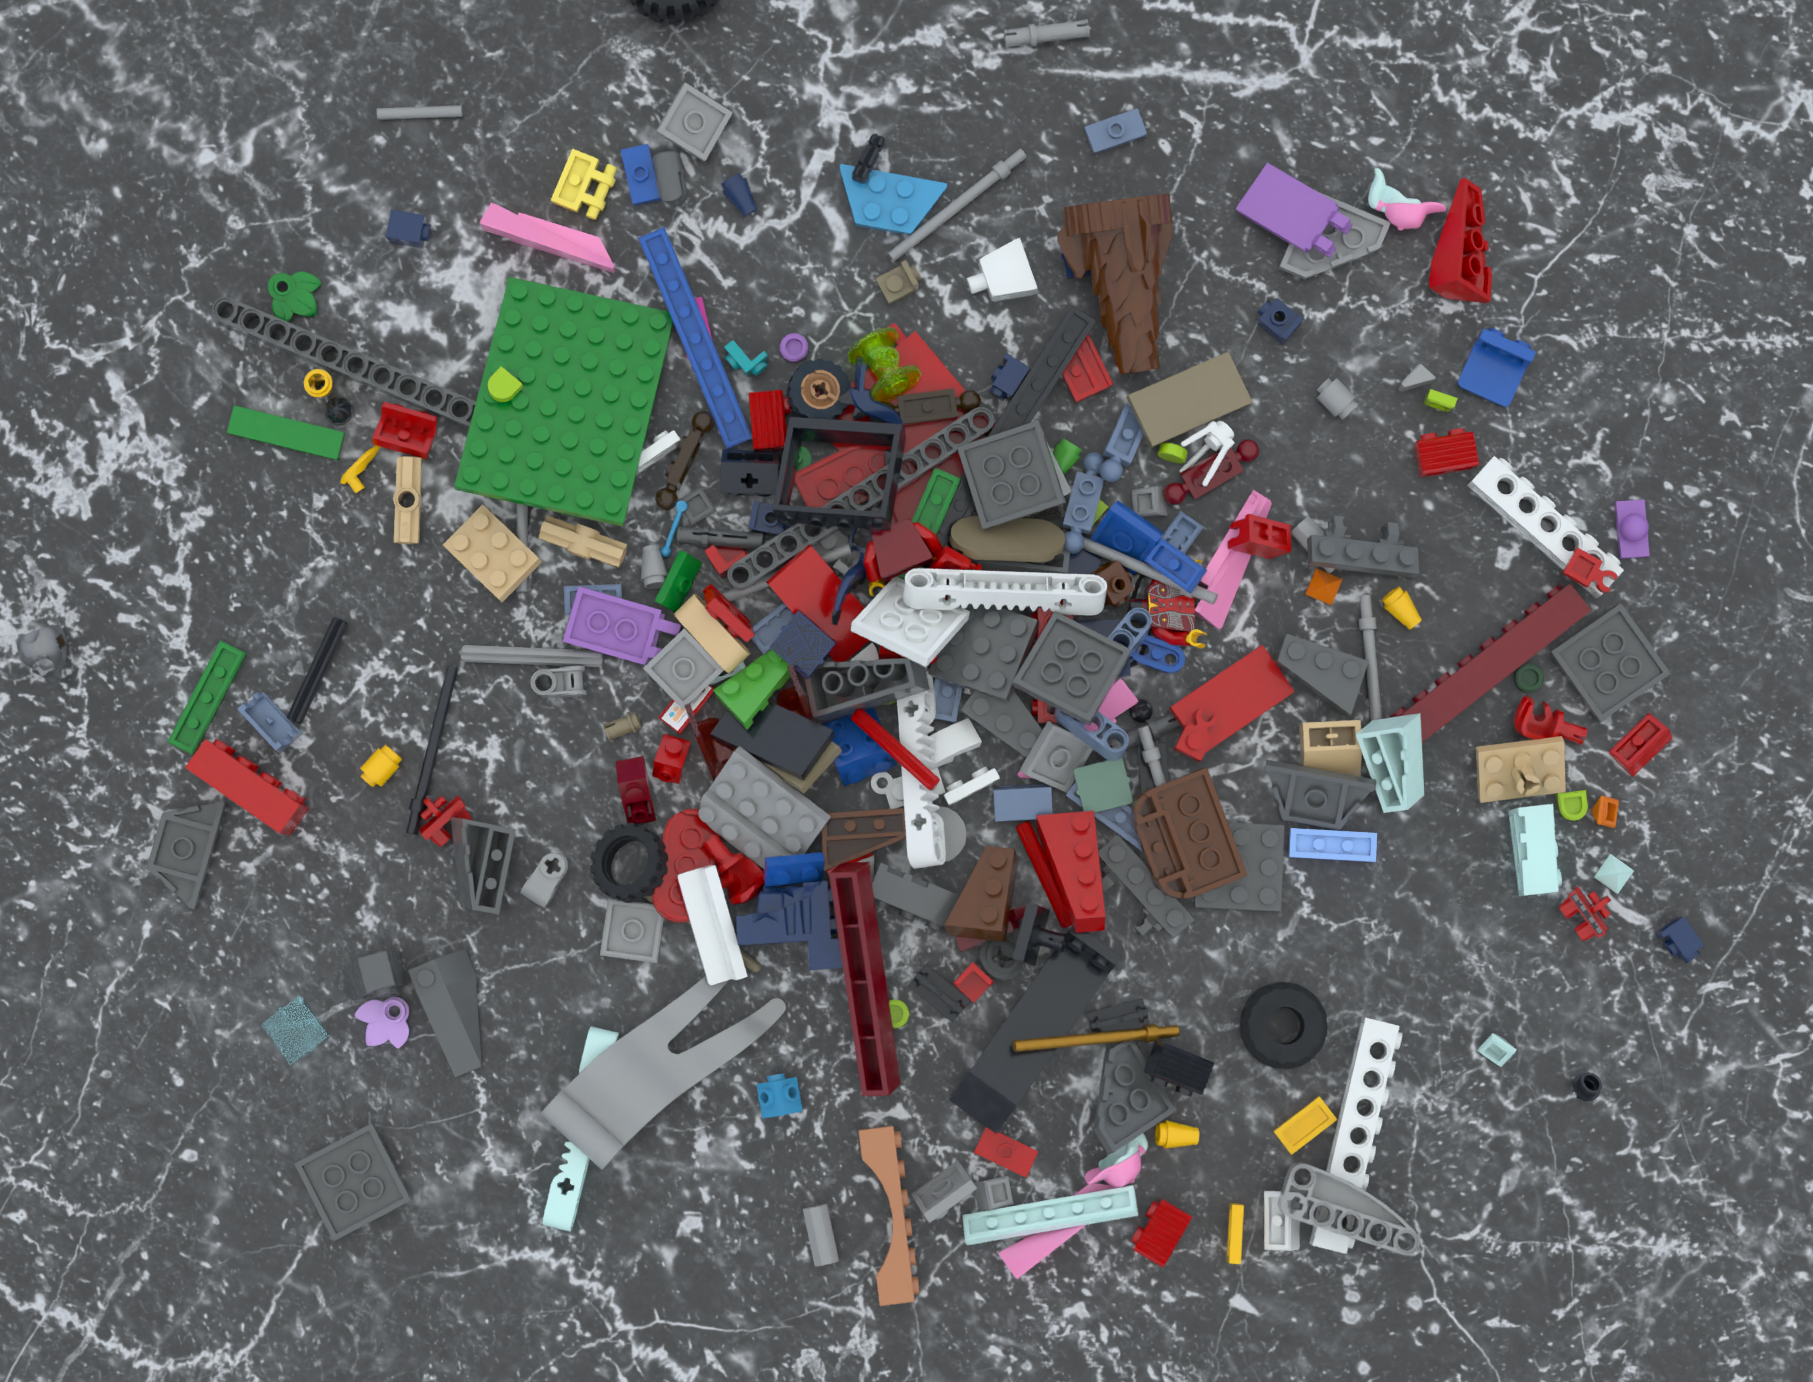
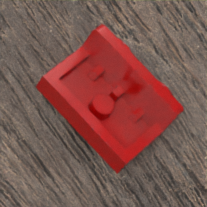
[372,402,438,460]

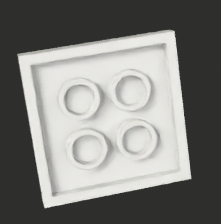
[851,577,970,667]

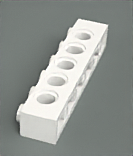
[1467,456,1624,599]

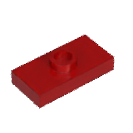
[974,1127,1039,1178]

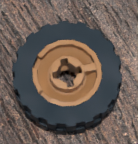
[786,359,851,420]

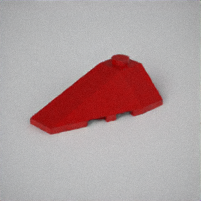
[1429,178,1492,303]

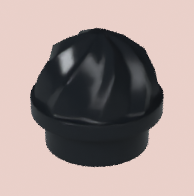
[324,397,353,425]
[1573,1072,1602,1102]

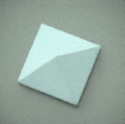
[1594,854,1634,894]
[1477,1033,1516,1067]

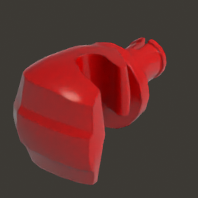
[1513,695,1587,745]
[703,833,765,905]

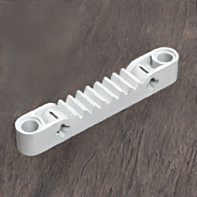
[903,568,1107,615]
[897,667,946,869]

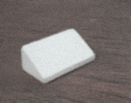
[1264,1191,1300,1251]

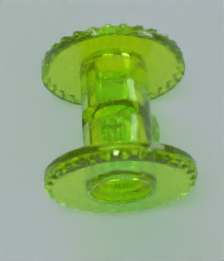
[847,327,921,402]

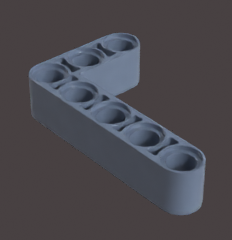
[1054,607,1152,761]

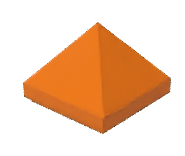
[1305,568,1342,605]
[1591,796,1619,828]

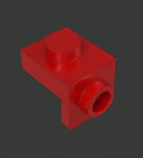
[652,734,691,784]

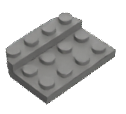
[698,746,831,869]

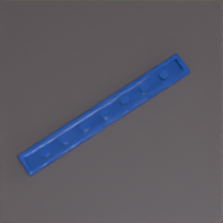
[638,227,753,449]

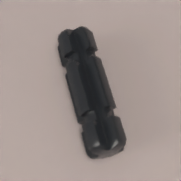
[852,133,885,184]

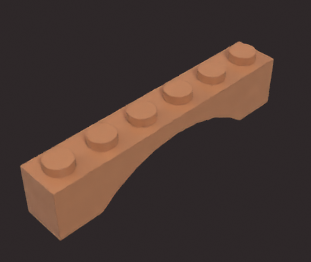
[859,1125,920,1306]

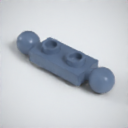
[1100,404,1143,482]
[1062,452,1105,554]

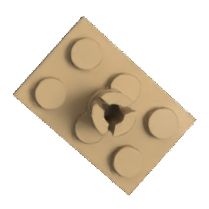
[1476,736,1566,803]

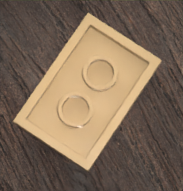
[443,504,542,602]

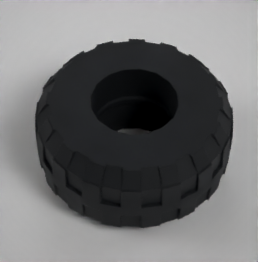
[1240,982,1328,1069]

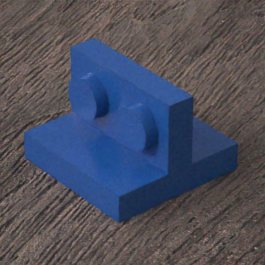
[1090,500,1164,575]

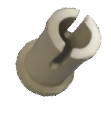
[603,712,642,741]

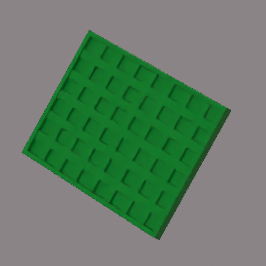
[454,277,674,527]

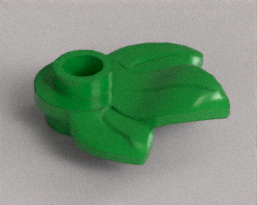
[267,271,321,322]

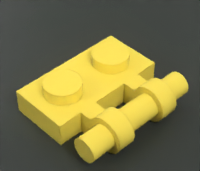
[551,149,618,220]

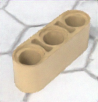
[674,594,751,674]

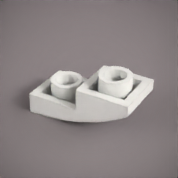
[928,718,982,770]

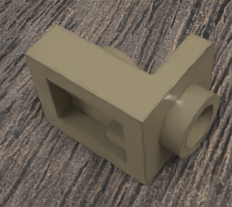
[876,260,921,305]

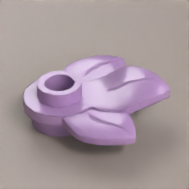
[355,997,409,1048]

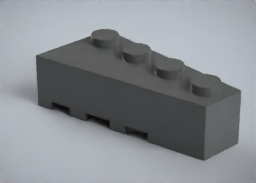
[805,658,930,722]

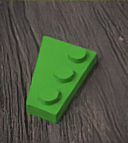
[713,649,795,730]

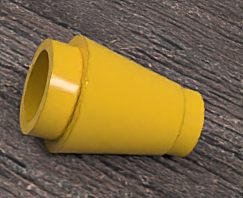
[304,369,332,397]
[1382,586,1422,630]
[1155,1120,1199,1149]

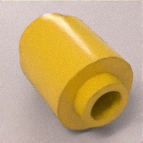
[360,744,402,787]

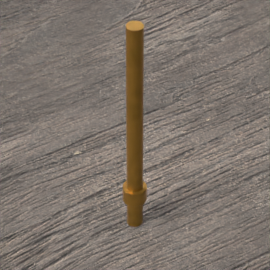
[1012,1024,1179,1052]

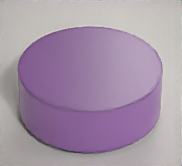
[780,333,808,363]

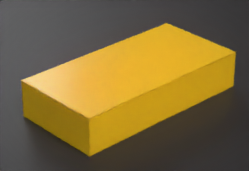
[1273,1096,1337,1155]
[1226,1203,1244,1264]

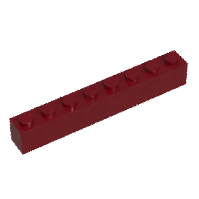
[1389,584,1591,742]
[829,862,901,1096]

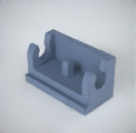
[238,692,303,753]
[993,783,1053,822]

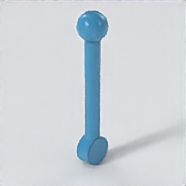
[660,500,688,557]

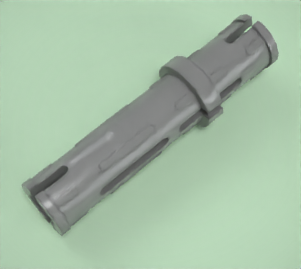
[1003,19,1090,48]

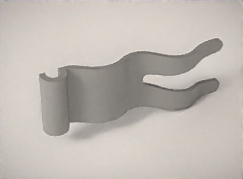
[541,976,786,1170]

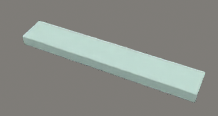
[962,1185,1138,1245]

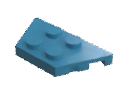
[840,164,947,236]

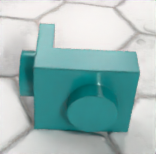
[724,340,769,378]

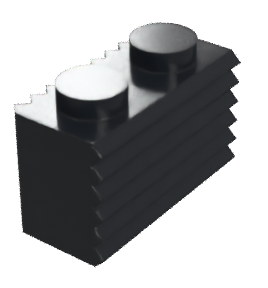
[1143,1040,1214,1097]

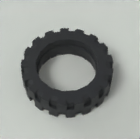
[590,823,669,903]

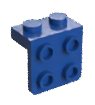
[1457,328,1536,407]
[822,708,897,786]

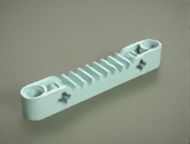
[542,1026,619,1232]

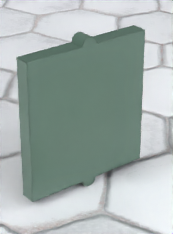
[1073,758,1133,813]

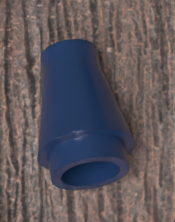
[721,173,758,217]

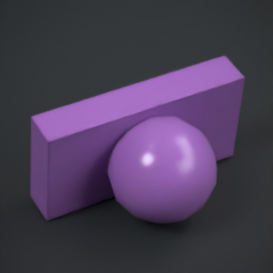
[1614,500,1650,559]

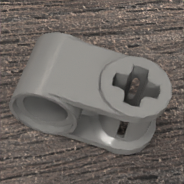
[531,666,587,698]
[520,853,568,909]

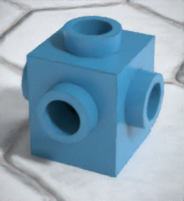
[756,1073,803,1119]

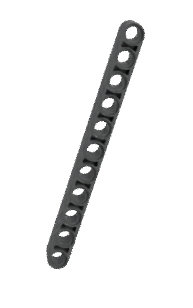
[212,297,476,429]
[728,407,994,591]

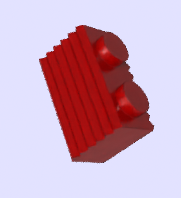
[748,390,791,451]
[1413,428,1479,478]
[1130,1198,1192,1268]

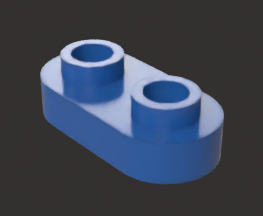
[1130,635,1185,674]

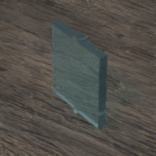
[261,996,330,1065]

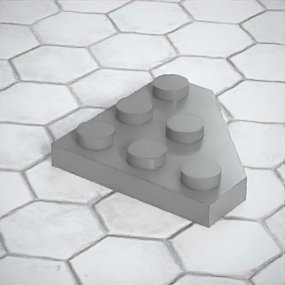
[1279,192,1391,280]

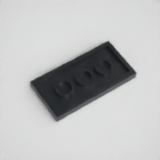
[710,701,836,781]

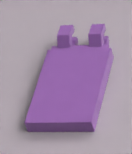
[1236,163,1353,258]
[563,587,681,665]

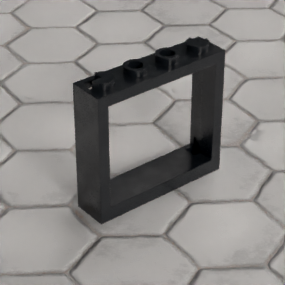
[772,417,906,532]

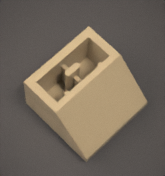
[1299,720,1362,777]

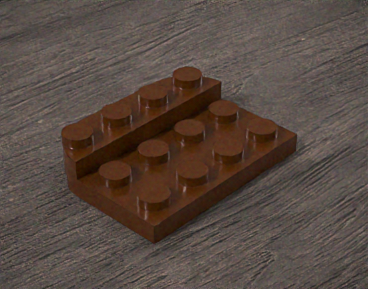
[1131,767,1248,898]

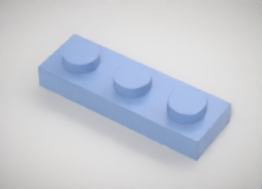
[1288,828,1377,862]

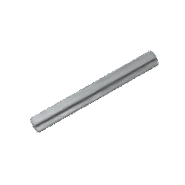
[461,645,603,667]

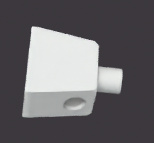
[966,238,1037,301]

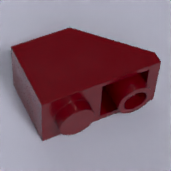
[615,756,656,824]

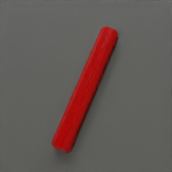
[851,708,940,790]
[1016,821,1072,928]

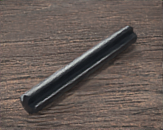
[287,617,348,724]

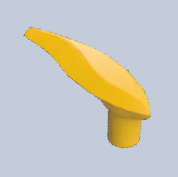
[340,446,381,494]

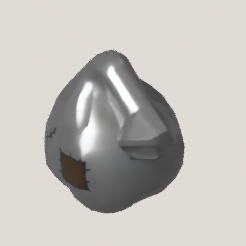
[17,625,67,685]

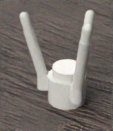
[1180,421,1235,486]

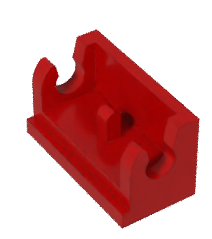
[1228,514,1291,559]

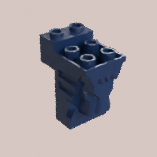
[736,881,843,970]

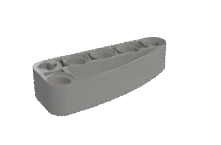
[1278,1162,1420,1255]

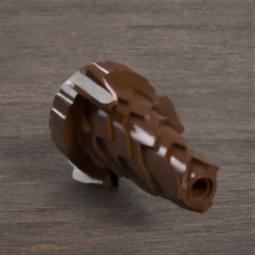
[1057,194,1173,374]

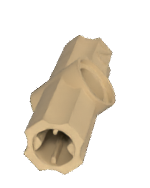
[393,456,423,545]
[538,515,628,568]

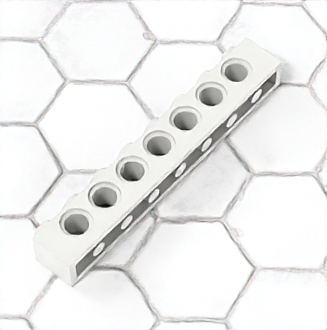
[1309,1017,1402,1254]

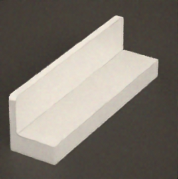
[677,865,748,985]

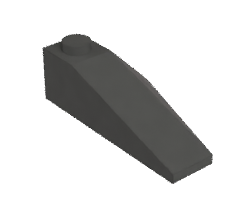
[408,948,482,1078]

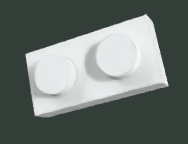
[636,430,680,476]
[943,766,1000,806]

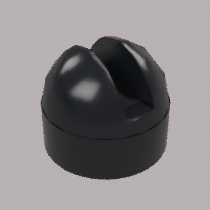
[1129,699,1153,723]

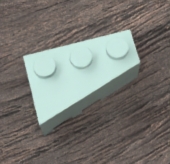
[1356,713,1424,813]
[1508,804,1562,896]

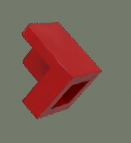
[704,545,748,579]
[952,962,993,1003]

